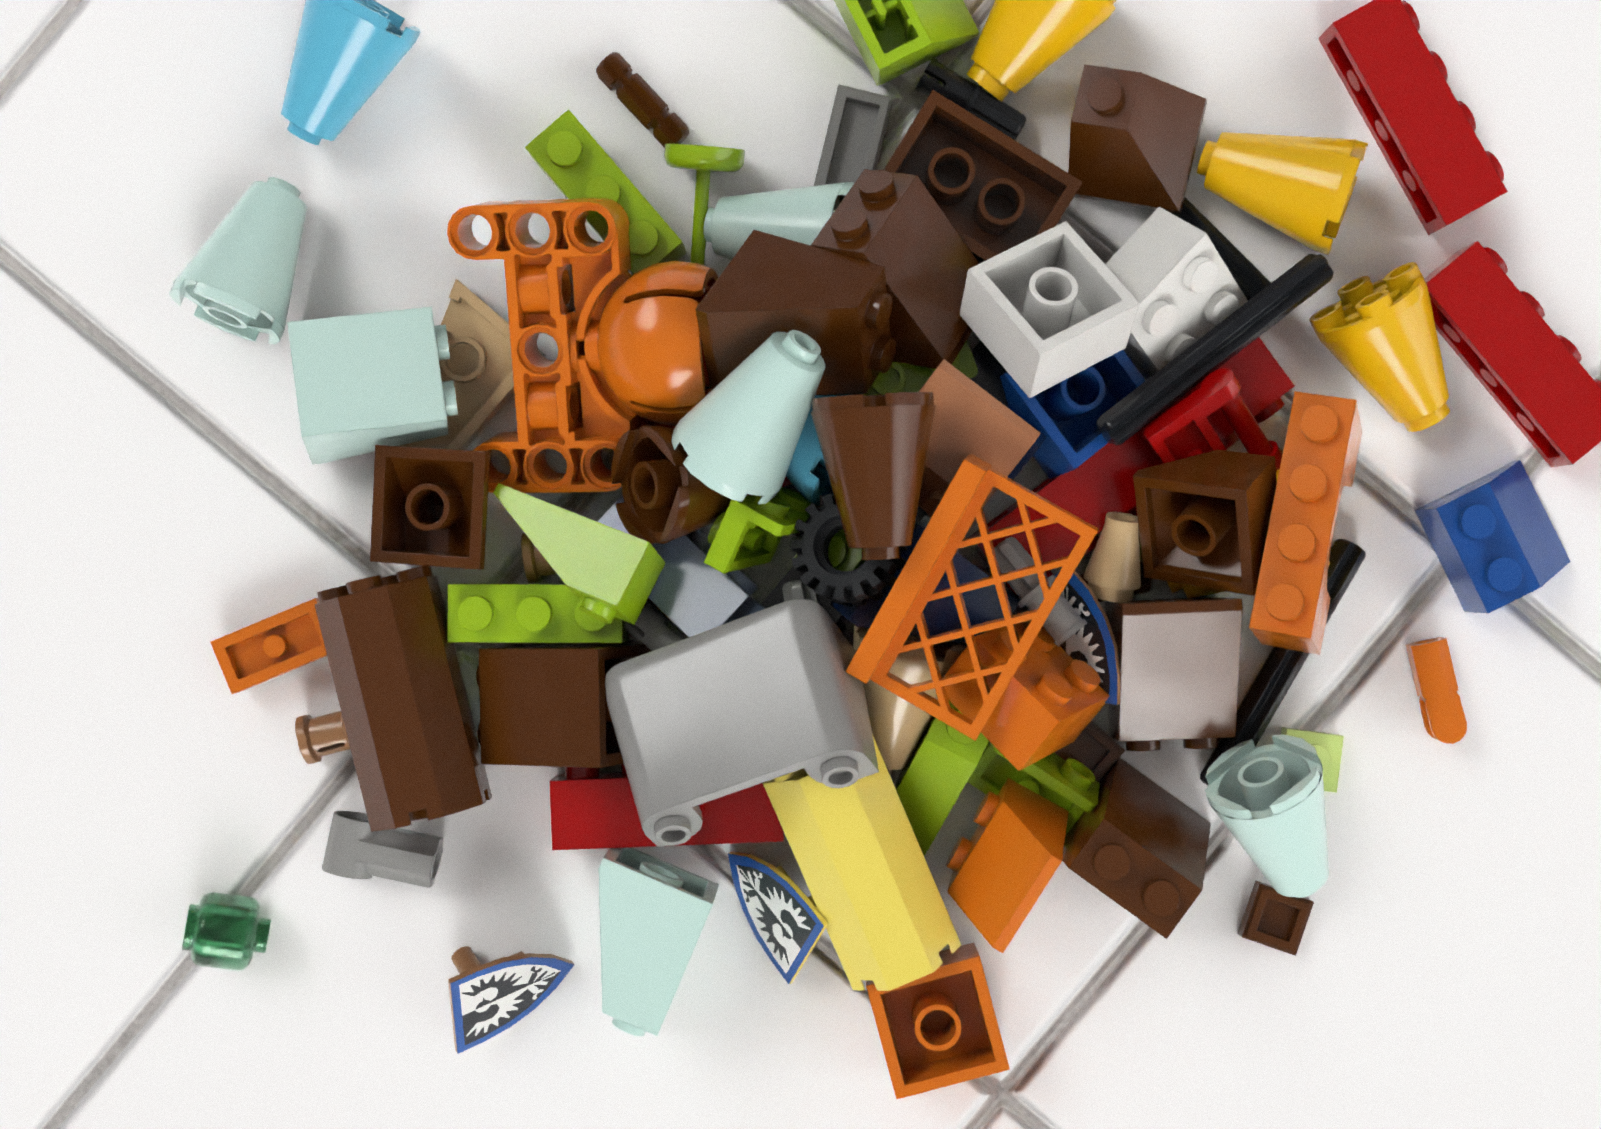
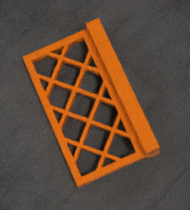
[845,453,1099,741]

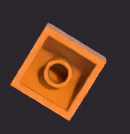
[945,778,1069,953]

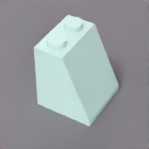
[287,306,458,465]
[598,847,719,1037]

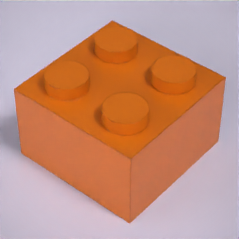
[945,620,1110,771]
[865,942,1010,1100]

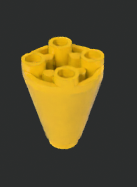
[966,0,1116,102]
[1309,262,1450,432]

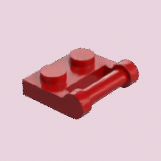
[1140,368,1283,471]

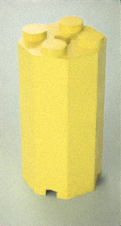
[763,733,961,991]

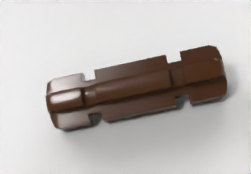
[596,52,689,148]

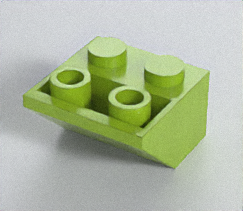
[834,0,979,87]

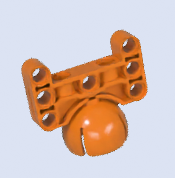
[447,198,718,493]

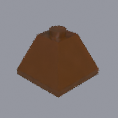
[1068,64,1207,214]
[370,445,490,570]
[1133,450,1277,596]

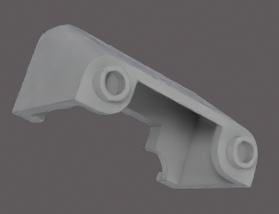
[605,599,879,848]

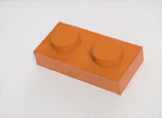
[210,598,327,694]

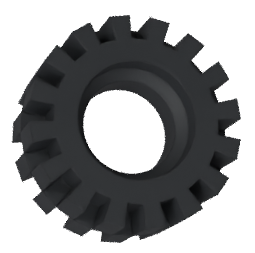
[790,493,907,606]

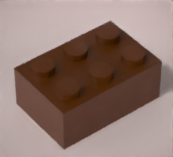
[883,90,1083,263]

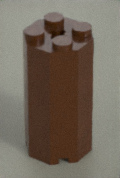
[314,566,492,832]

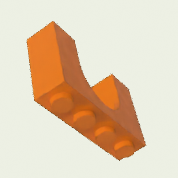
[1249,391,1362,655]

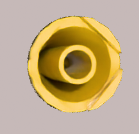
[1197,132,1368,255]

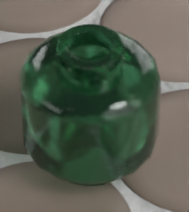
[182,892,271,971]

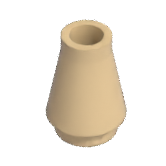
[1083,512,1141,603]

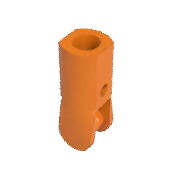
[1406,637,1467,744]

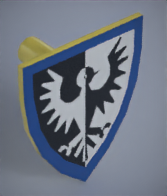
[728,851,828,984]

